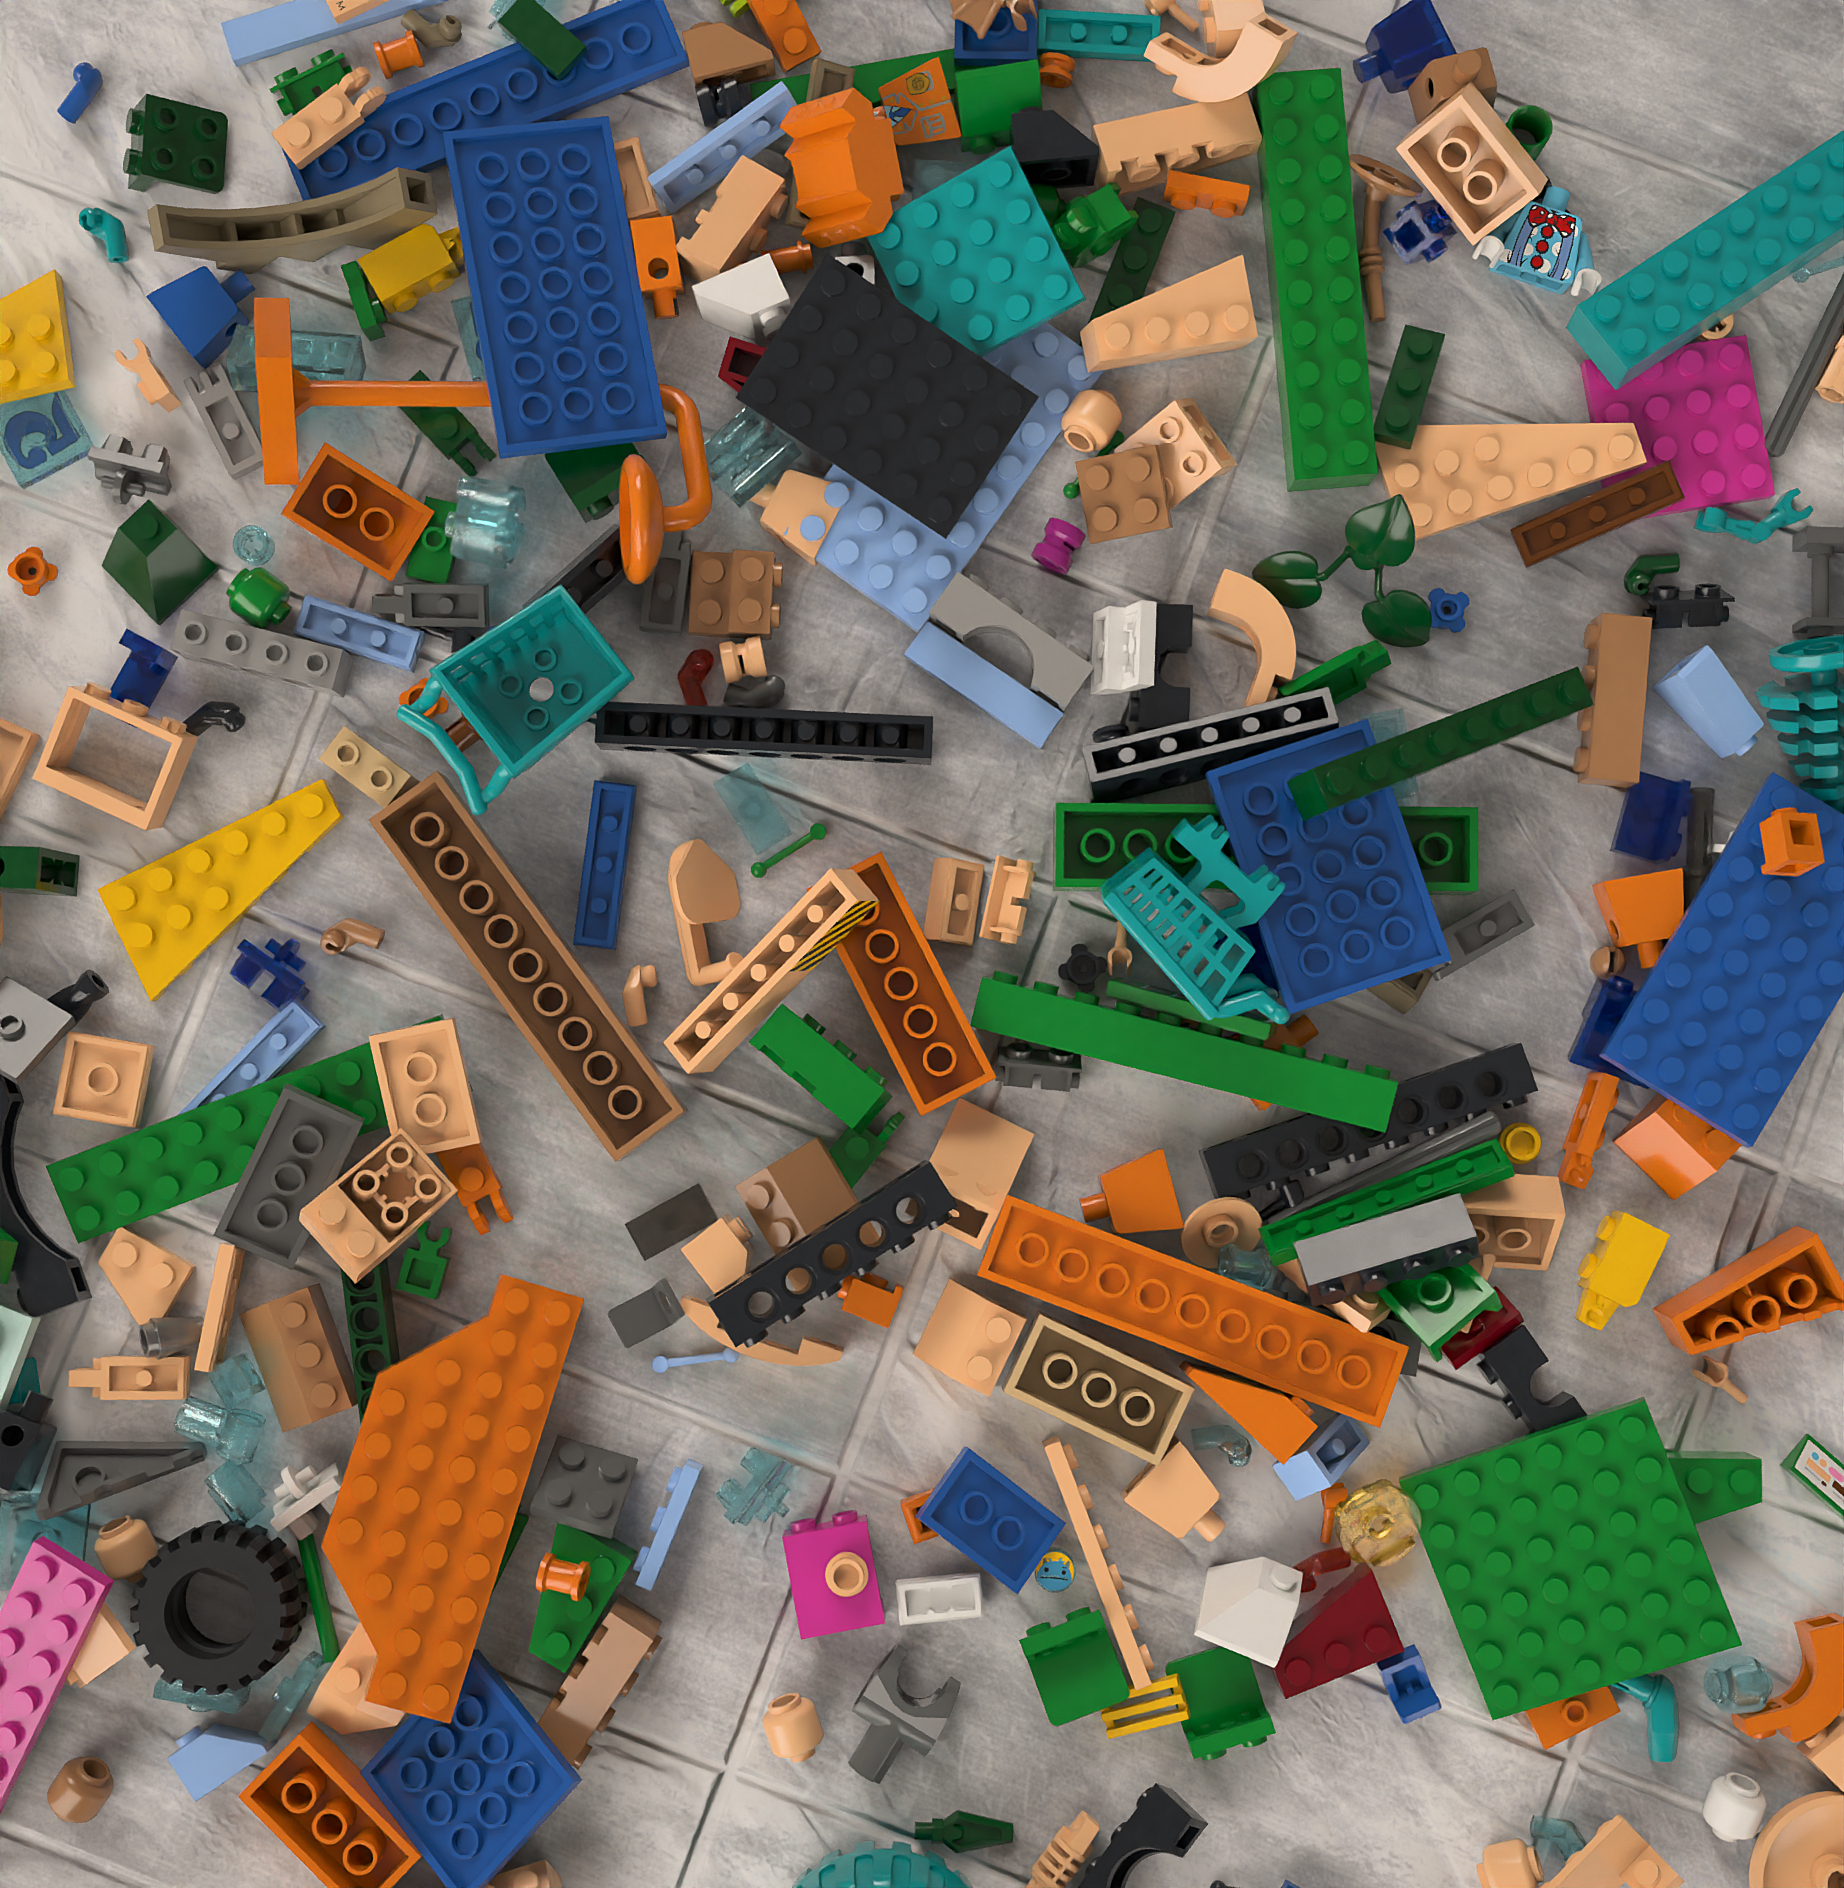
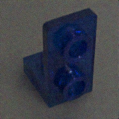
[110,628,178,728]

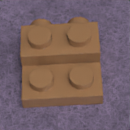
[688,549,783,640]

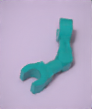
[1694,488,1813,544]

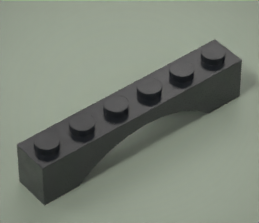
[0,1074,92,1317]

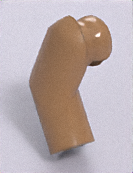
[320,918,385,955]

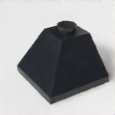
[1009,107,1099,189]

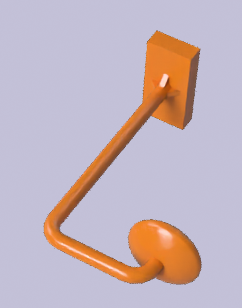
[254,297,713,585]

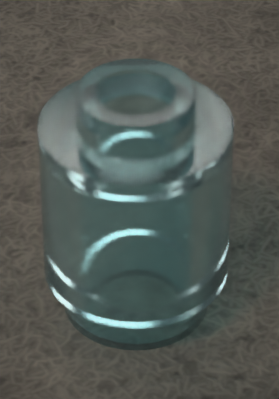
[204,1459,267,1524]

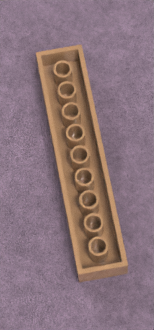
[369,770,689,1162]

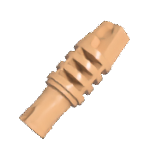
[1025,1810,1100,1888]

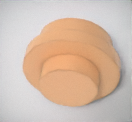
[825,1552,868,1597]

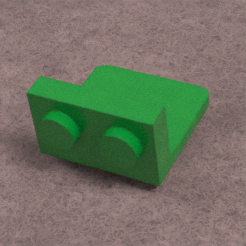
[1019,1607,1130,1727]
[1165,1646,1276,1761]

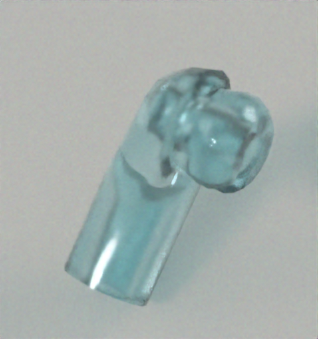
[1191,1425,1252,1467]

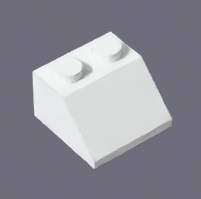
[692,253,791,340]

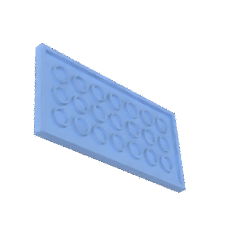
[784,322,1105,633]

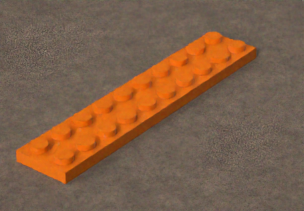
[977,1194,1409,1428]

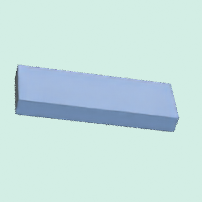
[293,595,426,673]

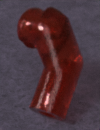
[677,649,715,706]

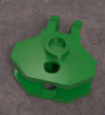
[1051,182,1139,269]

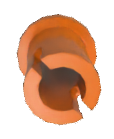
[761,240,814,274]

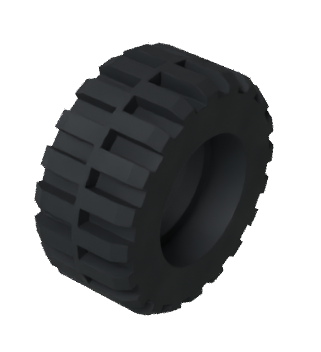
[130,1519,308,1695]

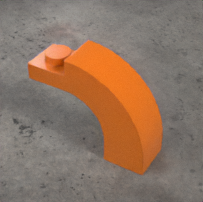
[1730,1612,1844,1743]

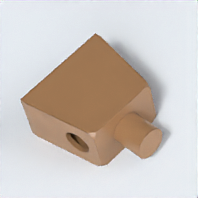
[1408,47,1497,125]

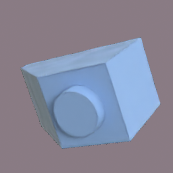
[1272,1412,1370,1501]
[167,1723,278,1802]

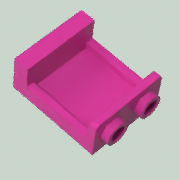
[782,1510,886,1640]

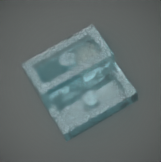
[704,406,802,508]

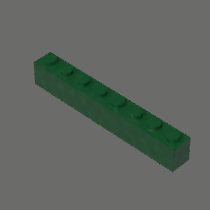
[1287,666,1594,821]

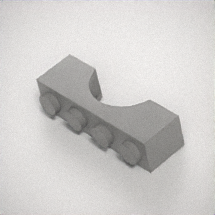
[929,572,1094,713]

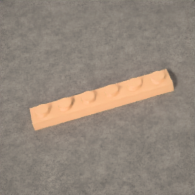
[1042,1436,1155,1690]

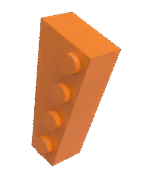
[1652,1226,1844,1355]

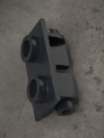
[1639,583,1735,629]

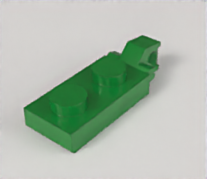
[1278,640,1392,706]

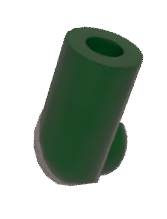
[1624,552,1680,596]

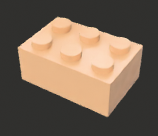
[1395,81,1548,245]

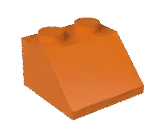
[1612,1093,1742,1200]

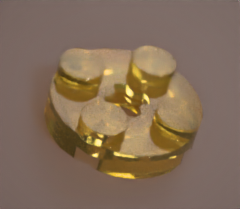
[1334,1479,1422,1567]

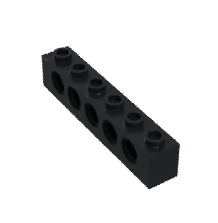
[1082,687,1339,803]
[706,1160,957,1348]

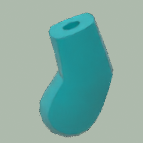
[1611,1674,1680,1762]

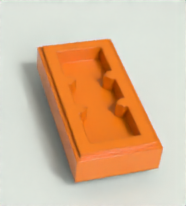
[1524,1686,1621,1750]

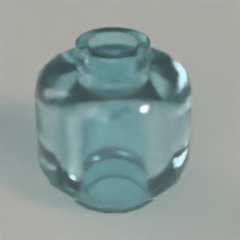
[1703,1656,1773,1714]

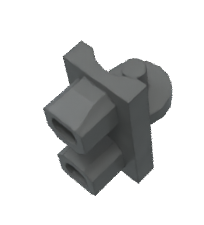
[87,434,172,505]

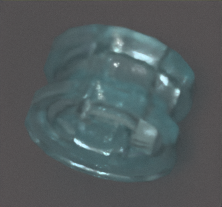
[233,525,275,566]

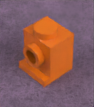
[1759,807,1825,877]
[837,1272,904,1328]

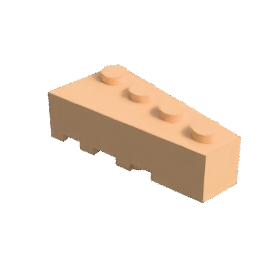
[1091,92,1262,197]
[1080,254,1258,373]

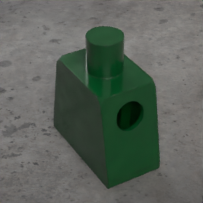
[0,846,80,897]

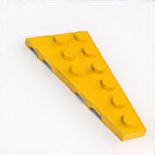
[0,269,76,404]
[97,779,344,1002]

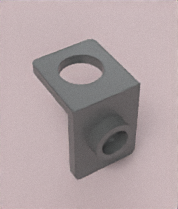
[608,1278,685,1348]

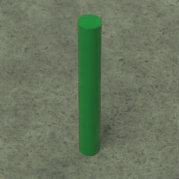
[296,1533,340,1663]

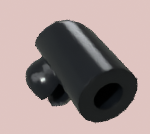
[182,701,246,737]

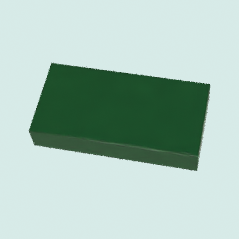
[497,0,588,81]

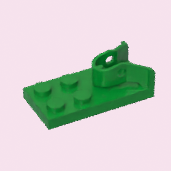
[1376,1263,1503,1363]

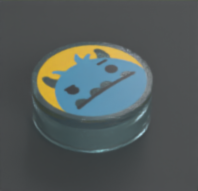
[1033,1547,1076,1593]

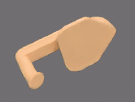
[668,839,744,986]

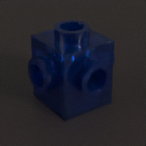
[1383,199,1457,265]

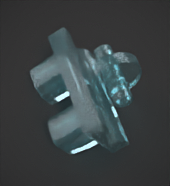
[715,1447,793,1526]

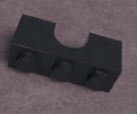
[1128,603,1193,733]
[1476,1324,1587,1436]

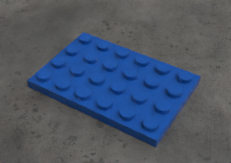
[1205,718,1452,1014]

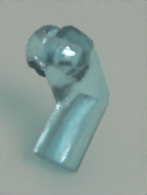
[1530,1815,1587,1862]

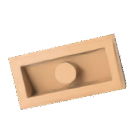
[923,857,985,947]

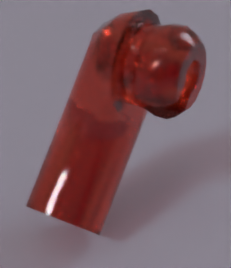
[1292,1546,1351,1593]

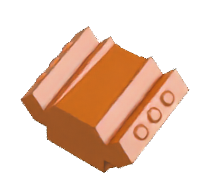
[779,88,904,249]

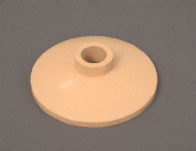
[1180,1197,1263,1268]

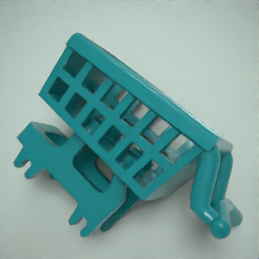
[396,584,635,815]
[1100,815,1290,1024]

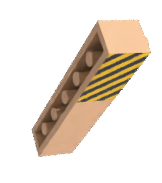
[663,868,880,1074]

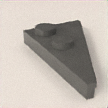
[35,1441,207,1520]

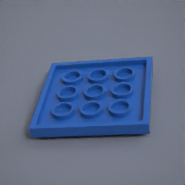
[360,1649,583,1888]

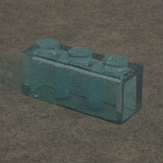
[226,325,366,393]

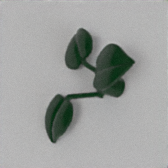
[1252,494,1432,648]

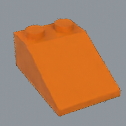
[281,442,435,582]
[1178,1361,1318,1465]

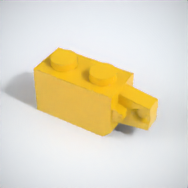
[357,223,465,315]
[1575,1210,1670,1331]

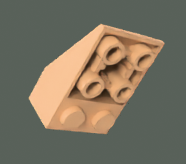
[904,1097,1035,1250]
[299,1127,458,1284]

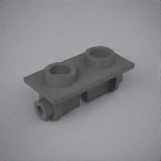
[995,1043,1082,1092]

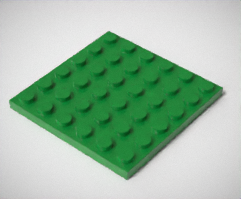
[1399,1397,1742,1720]

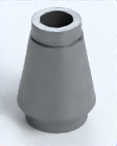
[139,1316,204,1360]

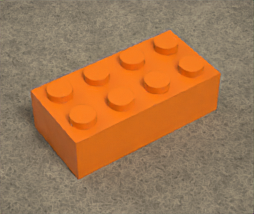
[238,1721,422,1888]

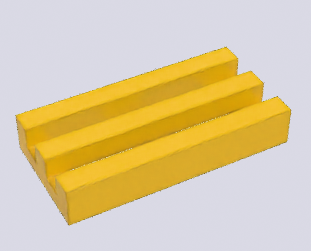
[1101,1673,1191,1739]

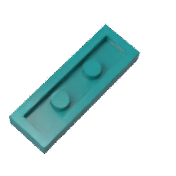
[1037,9,1161,62]

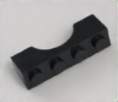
[1078,1783,1209,1888]

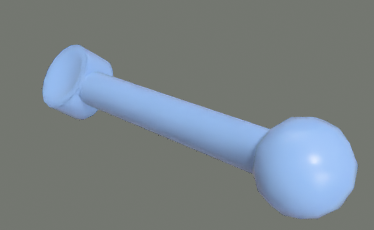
[652,1347,739,1373]

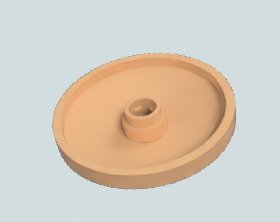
[1749,1791,1844,1888]

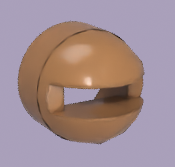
[1590,946,1627,980]

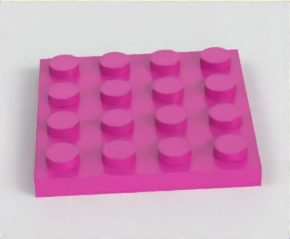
[1580,335,1775,519]

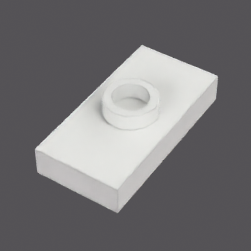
[896,1571,984,1626]

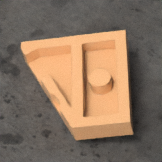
[98,1226,196,1326]

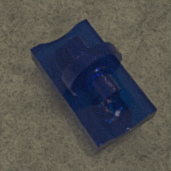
[229,938,310,1012]

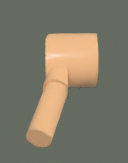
[1144,0,1200,33]
[1107,920,1133,977]
[1693,1356,1748,1404]

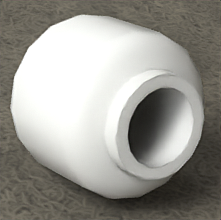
[1702,1772,1767,1842]

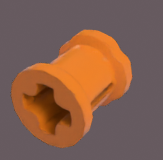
[373,30,425,79]
[536,1552,591,1601]

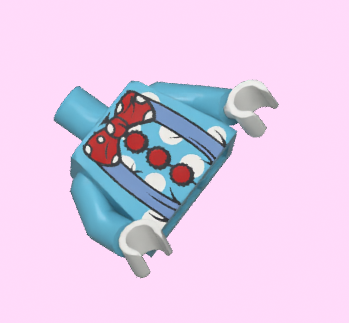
[1472,186,1602,296]

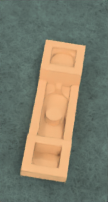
[680,1294,844,1366]

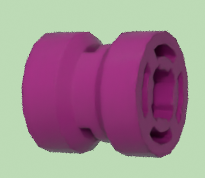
[1031,517,1086,574]

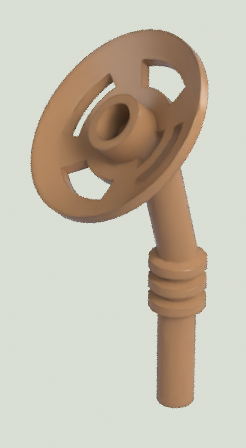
[1349,154,1424,323]

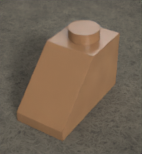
[682,22,776,86]

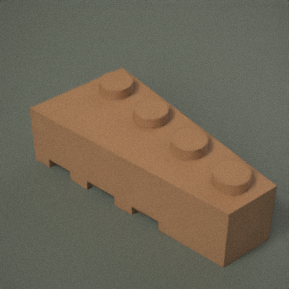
[537,1594,663,1770]

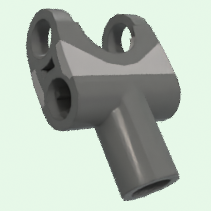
[848,1644,961,1784]

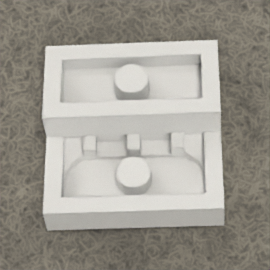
[1090,600,1157,695]

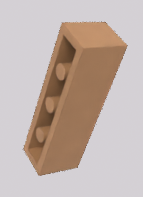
[1573,613,1652,788]

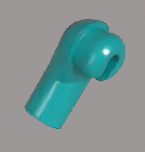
[79,207,129,263]

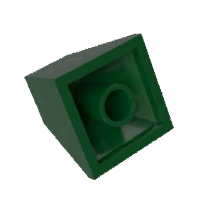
[101,499,219,625]

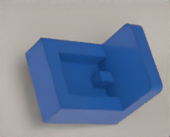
[1376,1644,1442,1724]

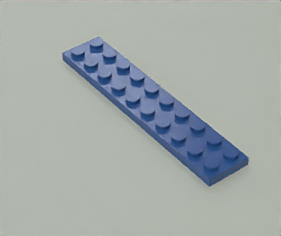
[282,0,689,201]

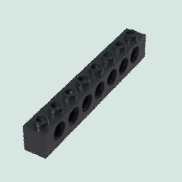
[595,701,933,765]
[1198,1043,1538,1200]

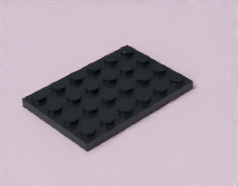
[736,253,1039,539]

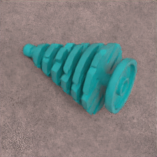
[1754,635,1844,815]

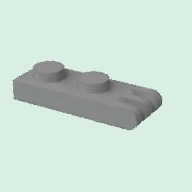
[183,362,263,480]

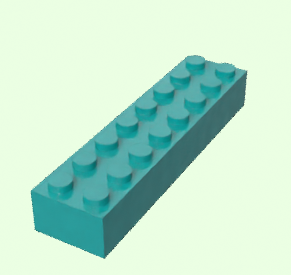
[1566,131,1844,390]

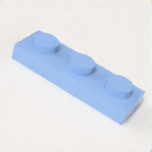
[633,1459,704,1591]

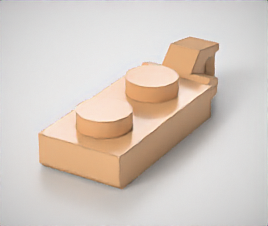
[68,1355,191,1400]

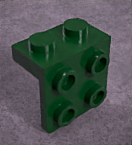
[123,94,228,194]
[545,443,647,523]

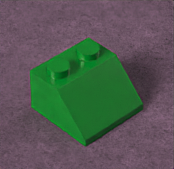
[954,59,1043,155]

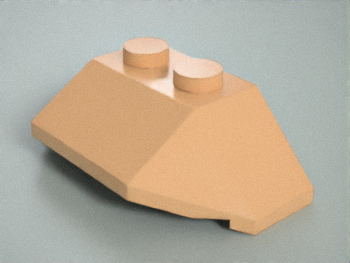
[307,1622,406,1735]

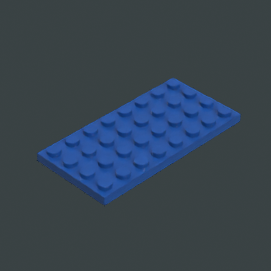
[443,116,667,459]
[1599,772,1844,1148]

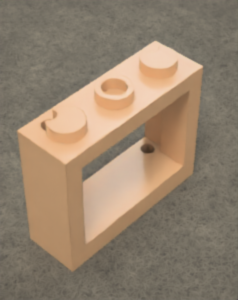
[32,682,198,830]

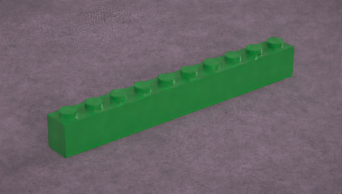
[970,970,1398,1133]

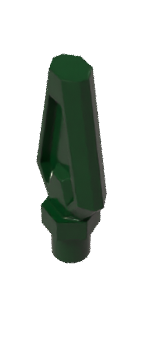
[914,1810,1014,1853]

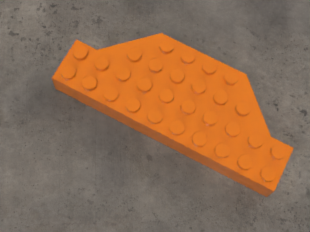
[321,1274,584,1724]

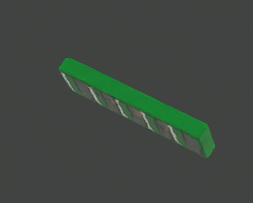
[1106,977,1278,1040]

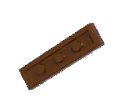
[1510,460,1685,568]

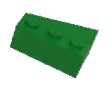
[749,1003,893,1135]
[1666,1451,1762,1524]
[529,1523,638,1673]

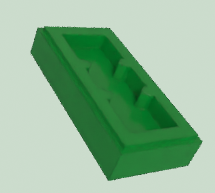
[406,496,468,583]

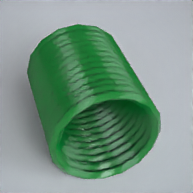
[1505,105,1553,161]

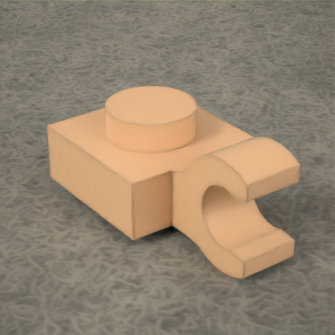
[115,338,182,413]

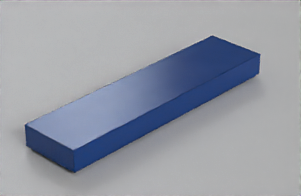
[573,780,637,950]

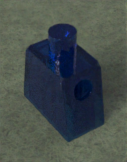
[1353,0,1457,94]

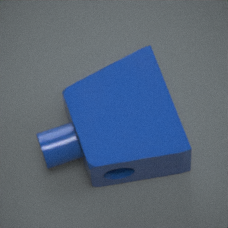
[146,266,256,369]

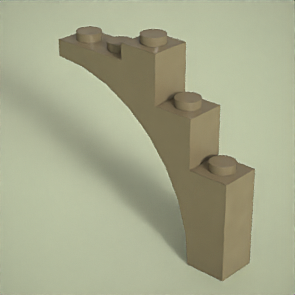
[147,167,438,274]

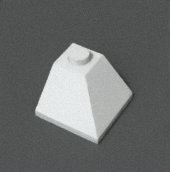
[1194,1557,1303,1668]

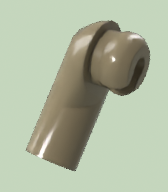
[401,9,462,48]

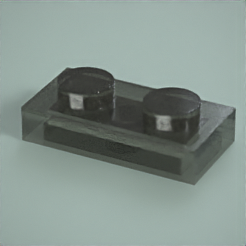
[625,1183,719,1261]

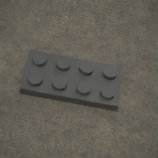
[213,1083,365,1270]

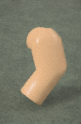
[622,964,658,1026]

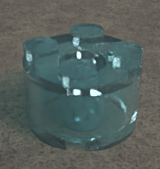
[445,475,526,569]

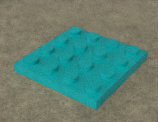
[867,146,1086,357]

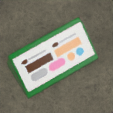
[1780,1433,1844,1521]

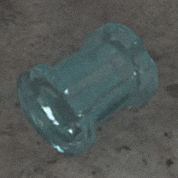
[1218,1244,1273,1287]

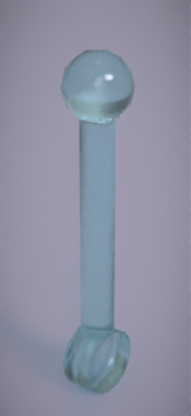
[1792,257,1844,283]

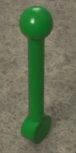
[1063,430,1124,499]
[751,823,826,878]

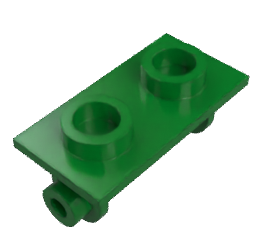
[269,49,353,116]

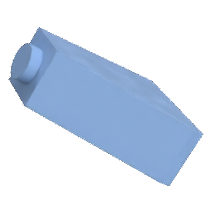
[1652,645,1764,759]

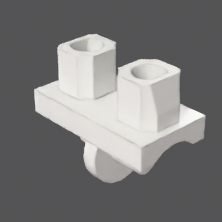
[270,1462,344,1541]

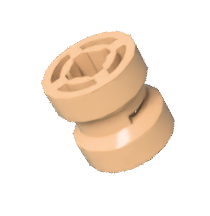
[719,635,768,684]

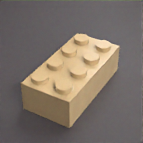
[1002,1310,1195,1467]

